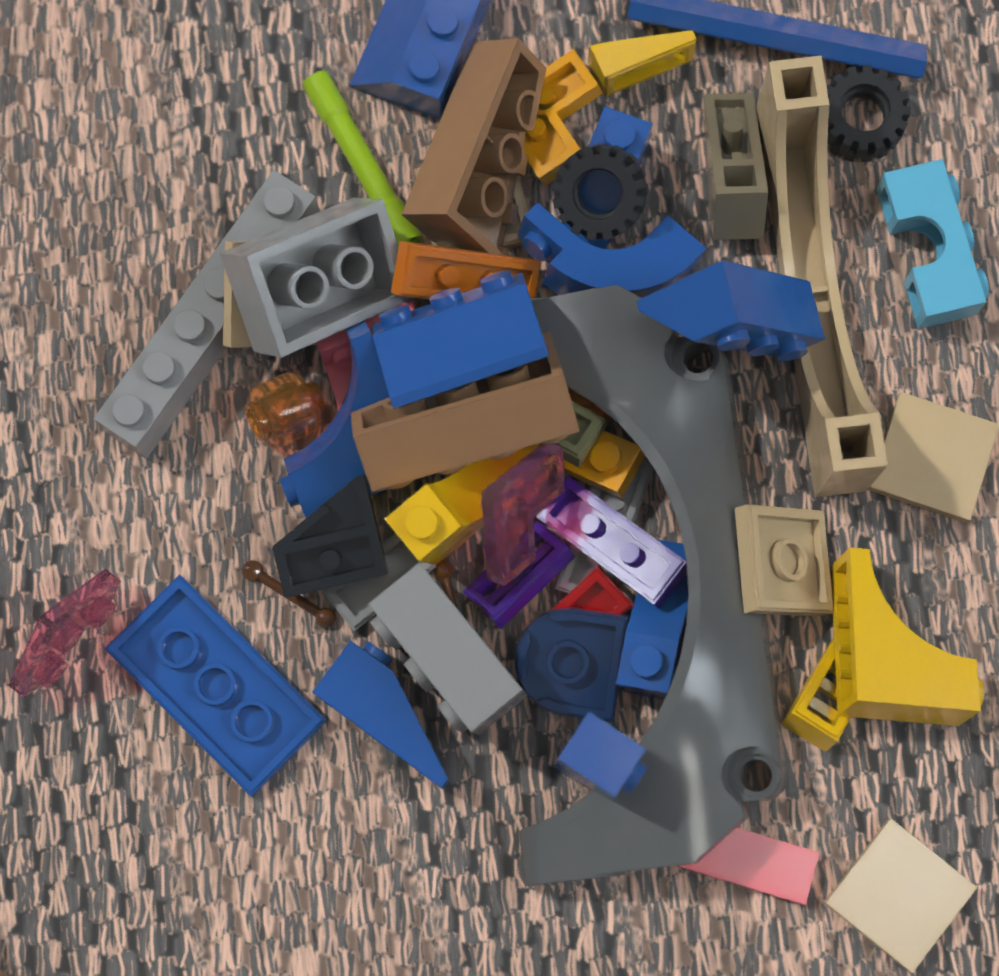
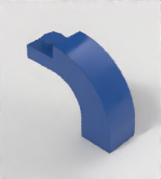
[517,202,706,298]

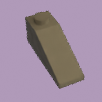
[703,93,768,240]

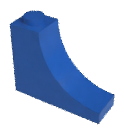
[280,320,389,518]

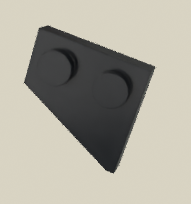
[272,474,389,598]

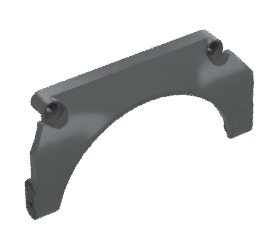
[519,285,788,886]

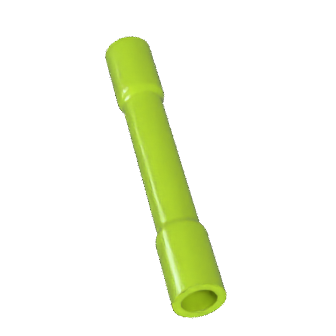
[302,70,424,248]

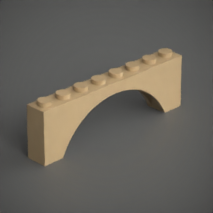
[756,55,888,498]

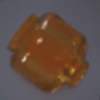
[245,372,326,448]

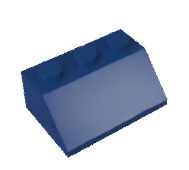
[349,0,491,120]
[636,260,825,362]
[372,270,549,409]

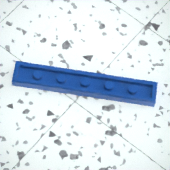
[627,0,927,79]

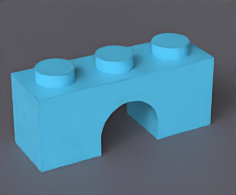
[876,159,989,329]

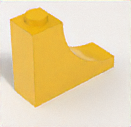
[385,444,556,565]
[831,547,984,726]

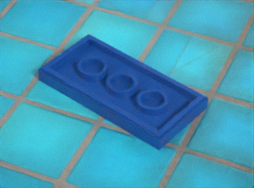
[104,574,327,797]

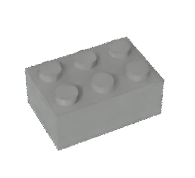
[220,198,413,358]
[368,563,528,736]

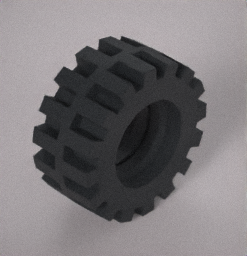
[827,65,911,163]
[552,143,649,240]

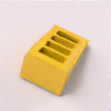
[588,30,697,96]
[781,637,851,752]

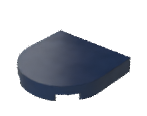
[515,607,628,722]

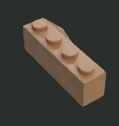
[401,38,547,256]
[351,331,580,492]

